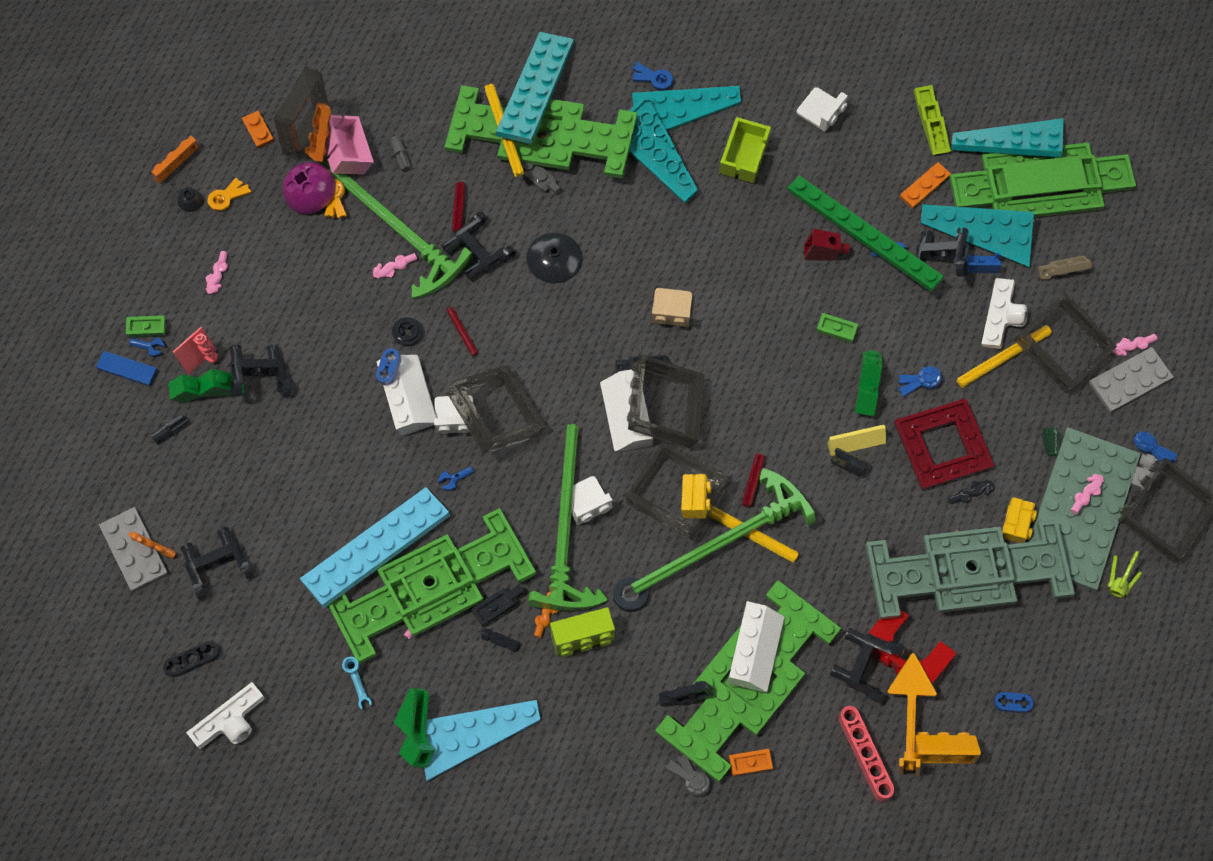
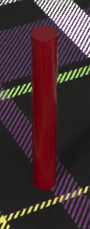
[446,307,478,357]

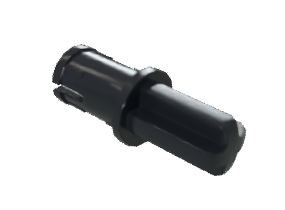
[150,415,188,444]

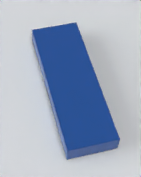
[96,351,157,387]

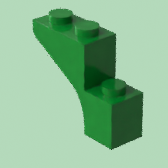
[855,350,882,416]
[169,369,244,403]
[394,688,435,768]

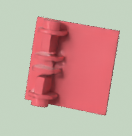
[173,327,218,375]

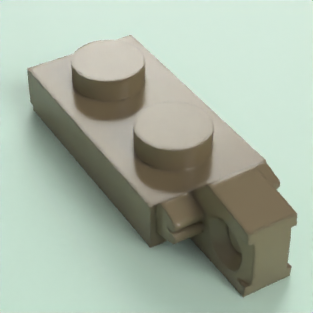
[1038,256,1092,279]

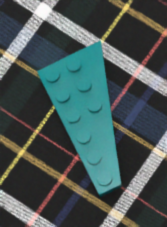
[921,204,1034,268]

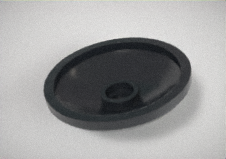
[527,233,582,283]

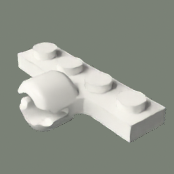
[982,278,1028,349]
[186,682,265,750]

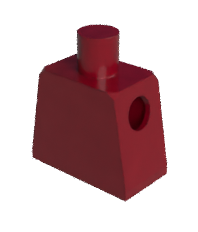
[804,229,849,261]

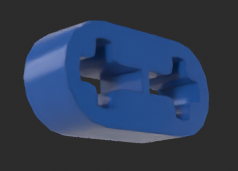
[376,348,402,385]
[994,692,1033,713]

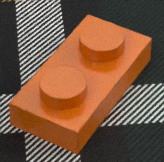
[242,111,274,149]
[729,749,773,777]

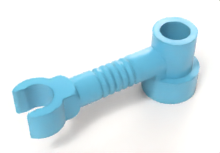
[342,657,372,710]

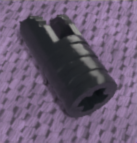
[830,448,868,477]

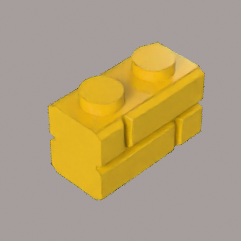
[681,474,711,518]
[1002,498,1037,543]

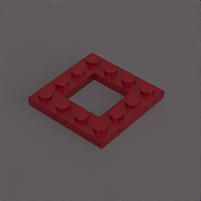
[894,398,994,491]

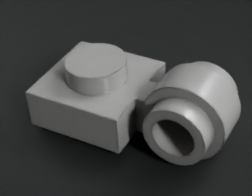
[1131,453,1158,492]

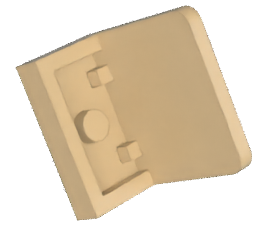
[651,288,692,327]

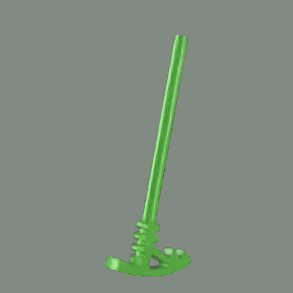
[322,160,473,299]
[528,424,607,611]
[631,468,816,594]

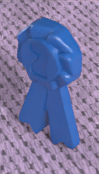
[632,62,673,91]
[898,366,942,397]
[1133,431,1177,466]

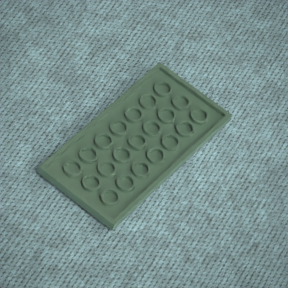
[1029,427,1141,591]

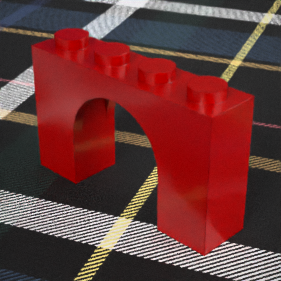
[868,608,956,684]

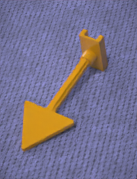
[888,653,937,776]

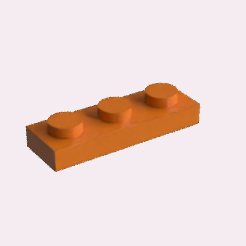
[151,136,199,184]
[900,162,951,209]

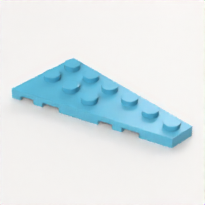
[424,700,540,782]

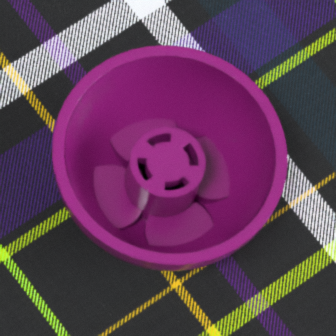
[282,162,336,214]

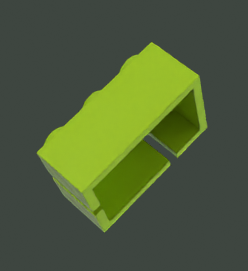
[719,117,771,183]
[550,607,615,657]

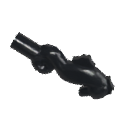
[948,480,994,504]

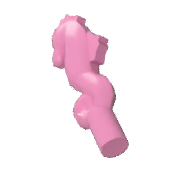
[205,251,228,295]
[373,253,417,279]
[1111,334,1157,356]
[1070,474,1104,515]

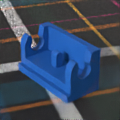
[966,253,1001,274]

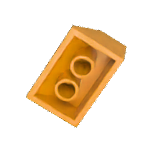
[914,732,981,764]

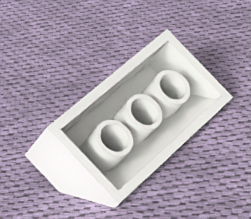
[377,355,436,436]
[600,368,653,452]
[728,601,784,693]

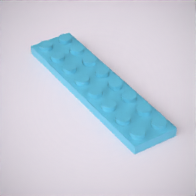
[300,487,450,608]

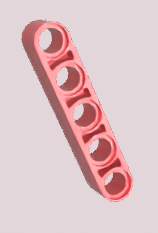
[839,706,894,802]

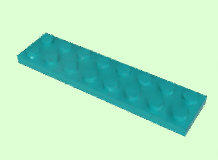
[496,32,574,144]

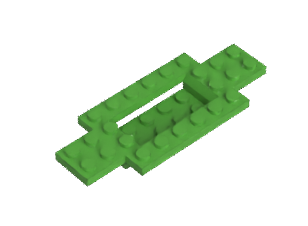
[949,143,1136,218]

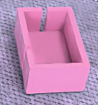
[325,115,374,175]

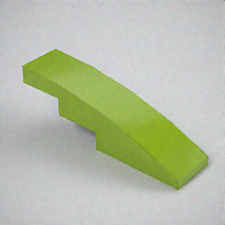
[913,85,951,156]

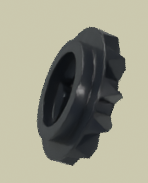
[392,317,422,346]

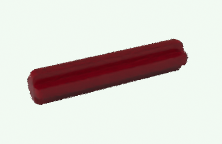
[452,182,466,233]
[742,453,765,508]

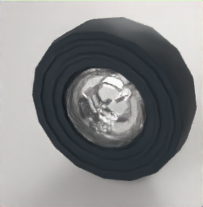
[613,576,648,612]

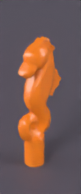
[128,532,176,559]
[534,592,559,638]

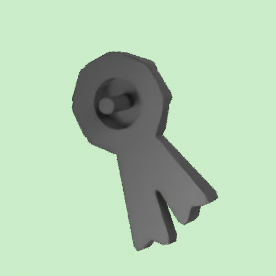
[665,755,710,796]

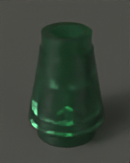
[1041,427,1060,456]

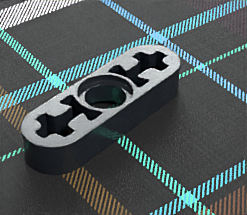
[163,641,220,677]

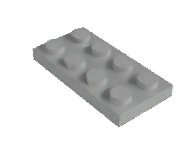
[1089,347,1173,413]
[99,507,168,592]

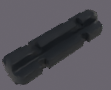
[481,628,519,652]

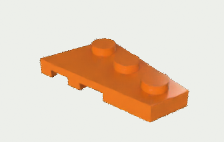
[304,103,331,162]

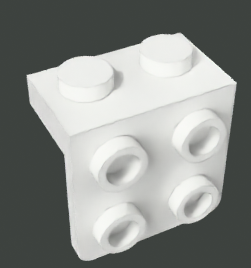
[797,88,847,132]
[434,395,474,434]
[571,476,612,525]

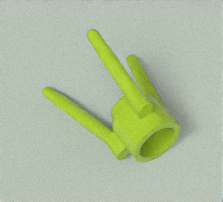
[1107,551,1142,598]

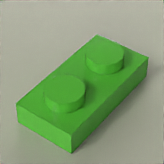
[816,313,858,343]
[126,316,166,337]

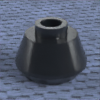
[177,187,203,211]

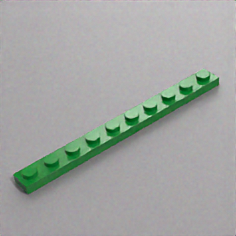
[787,175,944,292]

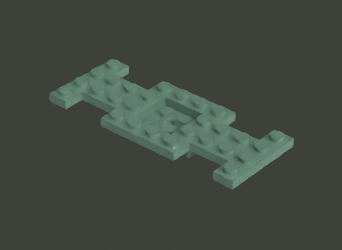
[865,520,1075,620]

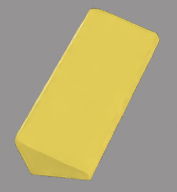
[828,425,886,456]

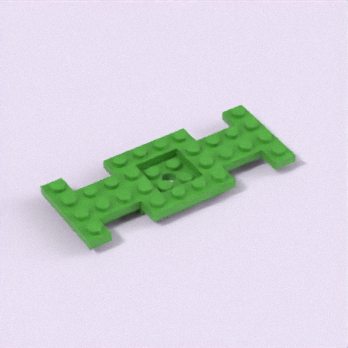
[444,85,637,178]
[328,508,536,664]
[655,580,841,783]

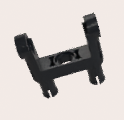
[441,211,516,281]
[911,227,969,280]
[229,344,291,397]
[180,527,254,600]
[830,628,906,703]

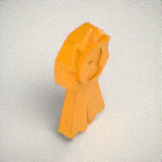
[208,178,252,212]
[325,179,347,220]

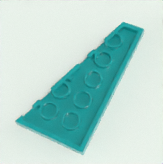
[632,86,741,131]
[614,94,698,204]
[951,118,1064,157]

